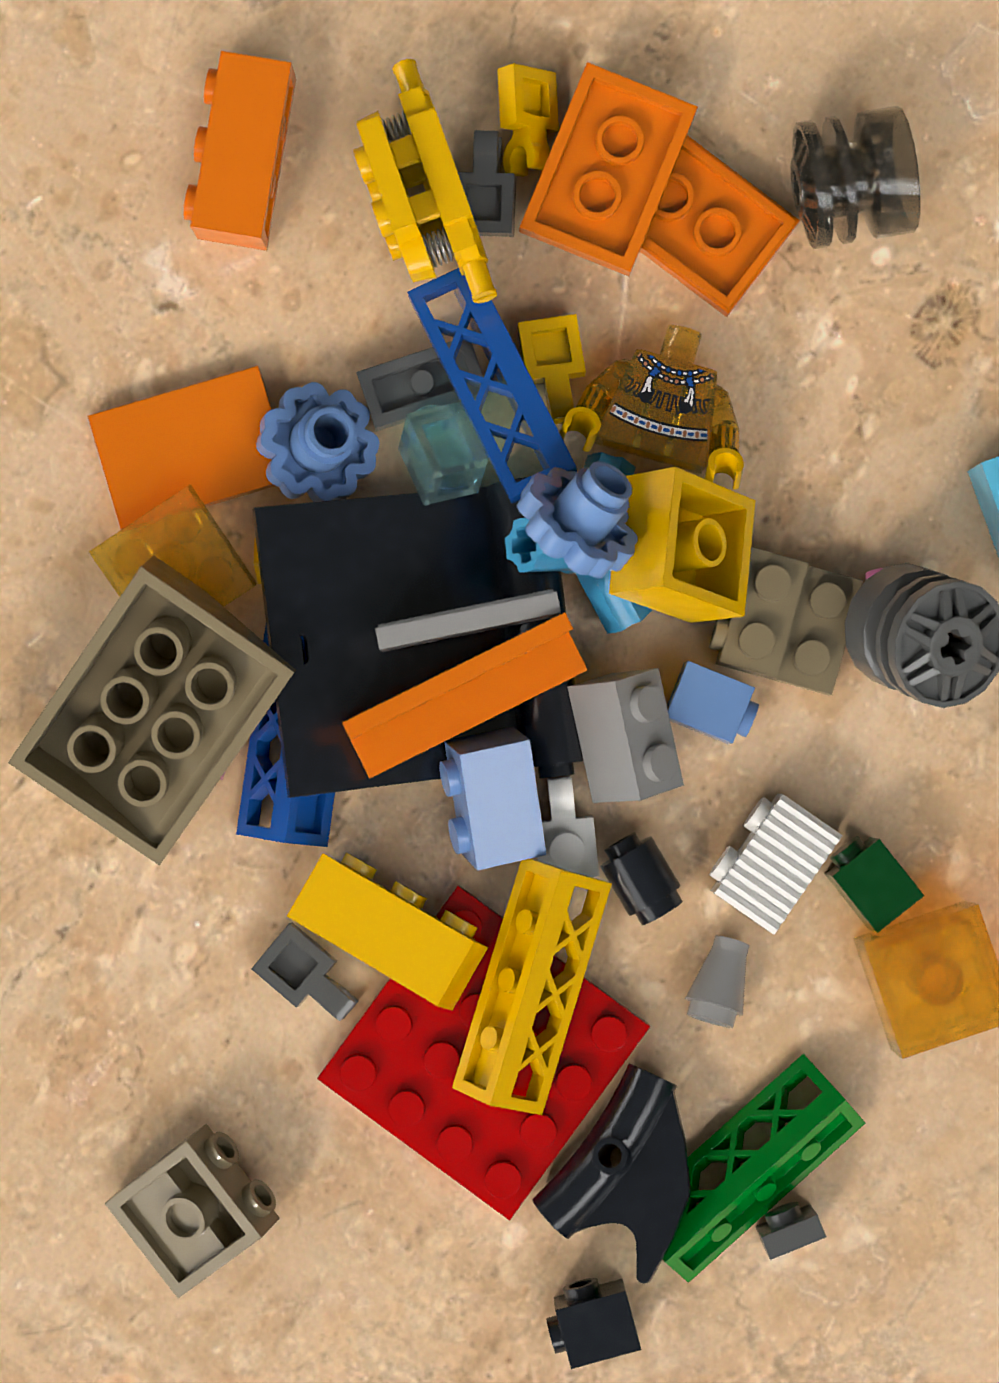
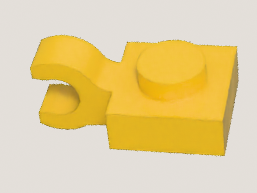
[497,63,559,177]
[517,314,586,425]

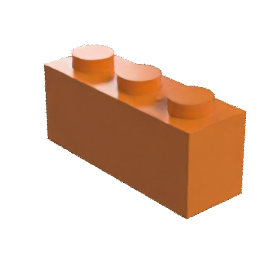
[183,51,297,251]

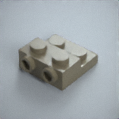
[709,547,863,695]
[105,1124,280,1298]

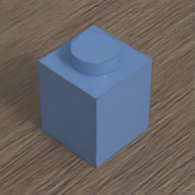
[667,661,759,744]

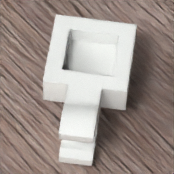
[537,776,599,877]

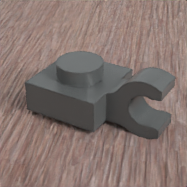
[458,130,517,237]
[251,922,359,1021]

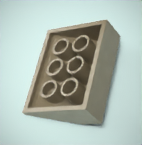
[8,555,296,866]

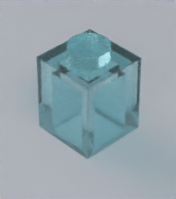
[398,402,489,506]

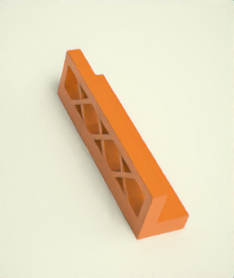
[342,613,588,779]

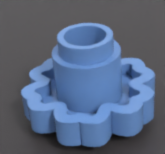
[256,382,380,502]
[517,462,638,578]

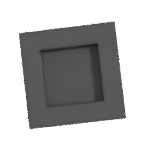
[755,1202,826,1260]

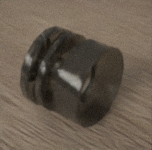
[790,106,921,249]

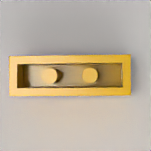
[287,852,488,1011]

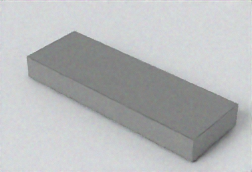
[375,589,561,652]

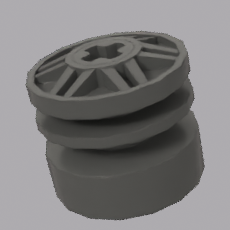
[845,563,999,708]

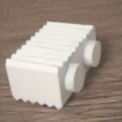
[709,794,842,934]

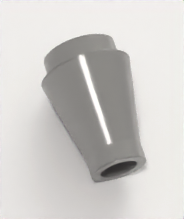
[685,935,750,1028]

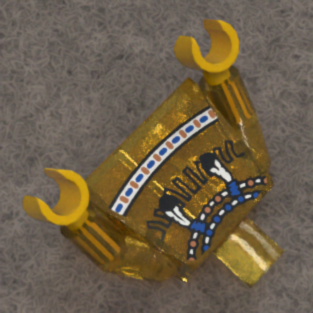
[559,325,744,490]

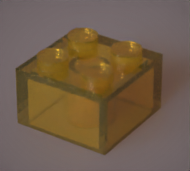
[853,901,999,1059]

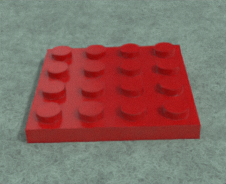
[317,885,650,1221]

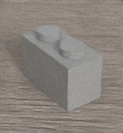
[567,668,684,803]

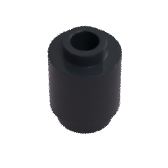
[600,832,683,926]

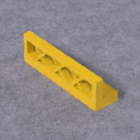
[452,859,612,1115]

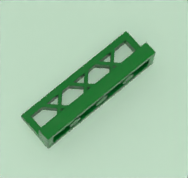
[663,1053,866,1283]

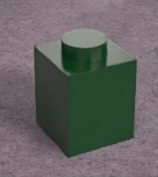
[825,836,925,933]

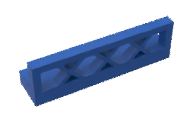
[407,268,577,504]
[236,625,335,847]

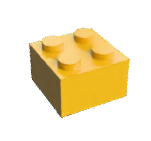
[609,467,756,623]

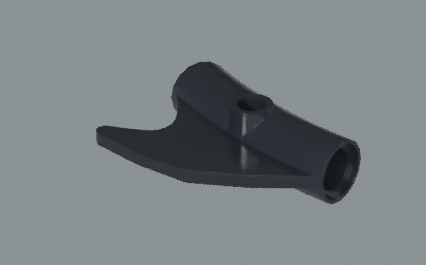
[532,1063,691,1284]

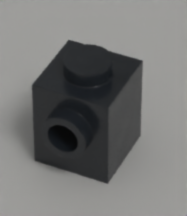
[546,1278,641,1369]

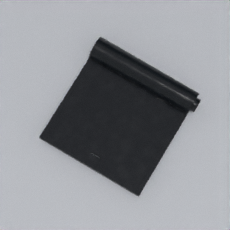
[252,477,583,798]

